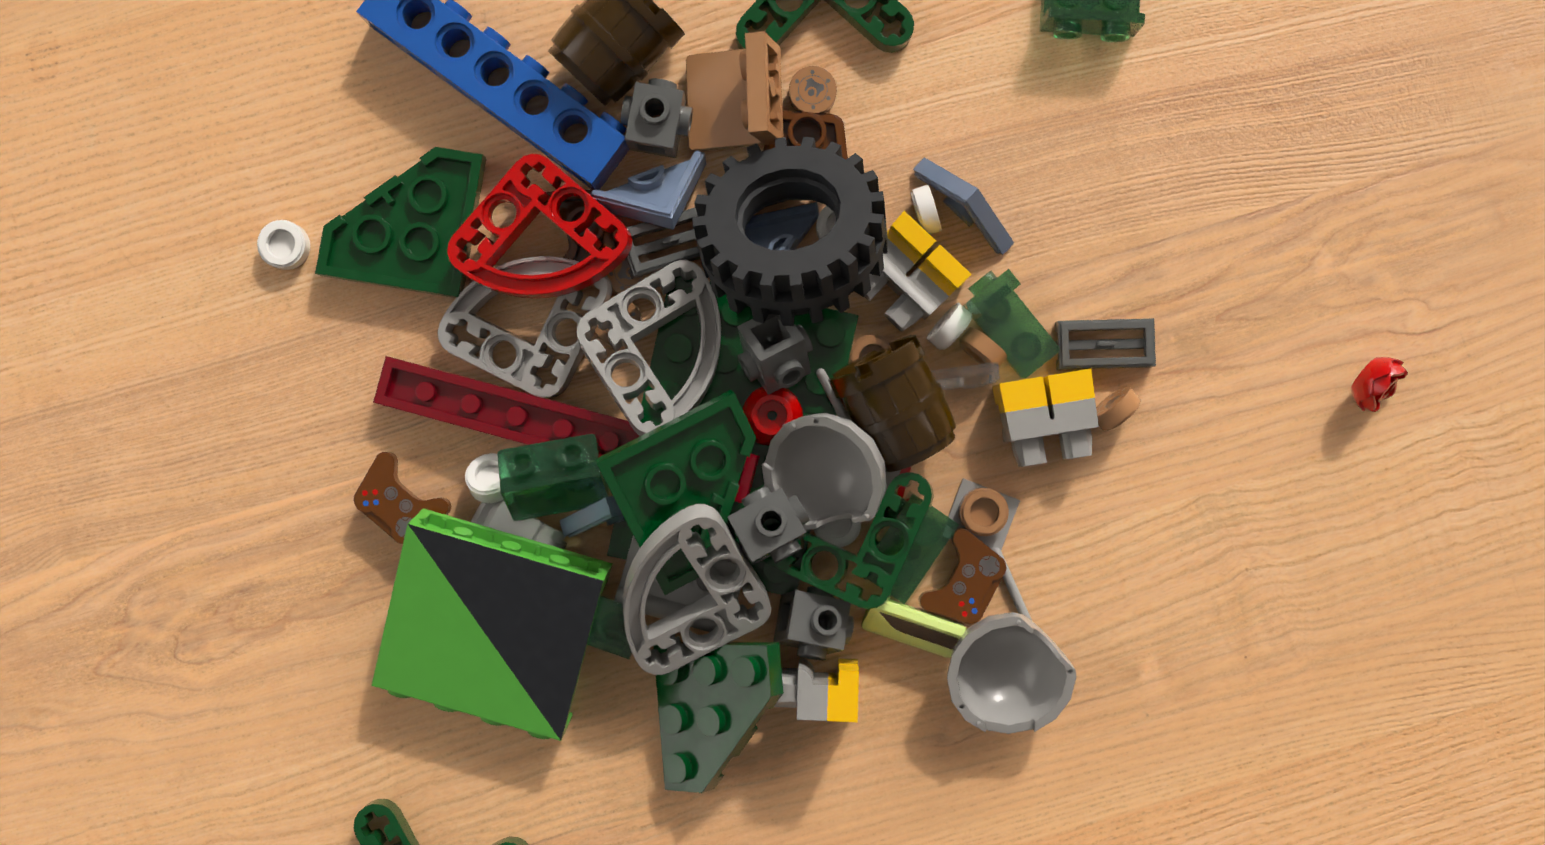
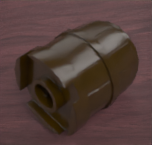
[548,0,685,106]
[828,335,956,472]

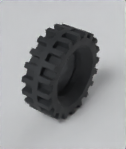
[692,137,888,326]

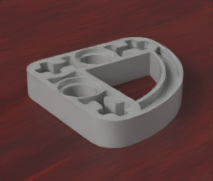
[438,256,613,398]
[577,260,721,436]
[623,504,771,675]

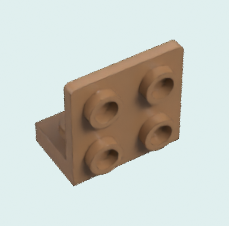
[686,31,783,151]

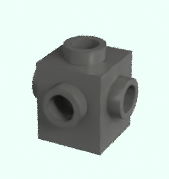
[621,78,693,158]
[737,314,813,395]
[727,486,810,566]
[773,586,854,660]

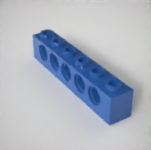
[356,0,629,190]

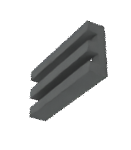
[617,208,701,279]
[1055,318,1156,370]

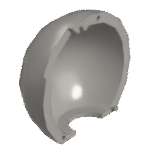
[762,413,887,530]
[947,612,1077,734]

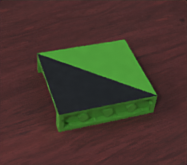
[371,508,613,741]

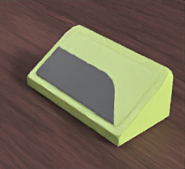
[861,599,966,658]

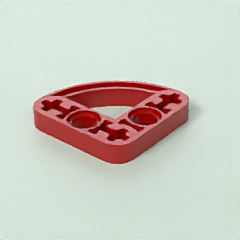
[447,153,632,299]

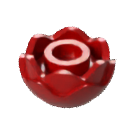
[1351,357,1408,412]
[742,387,803,445]

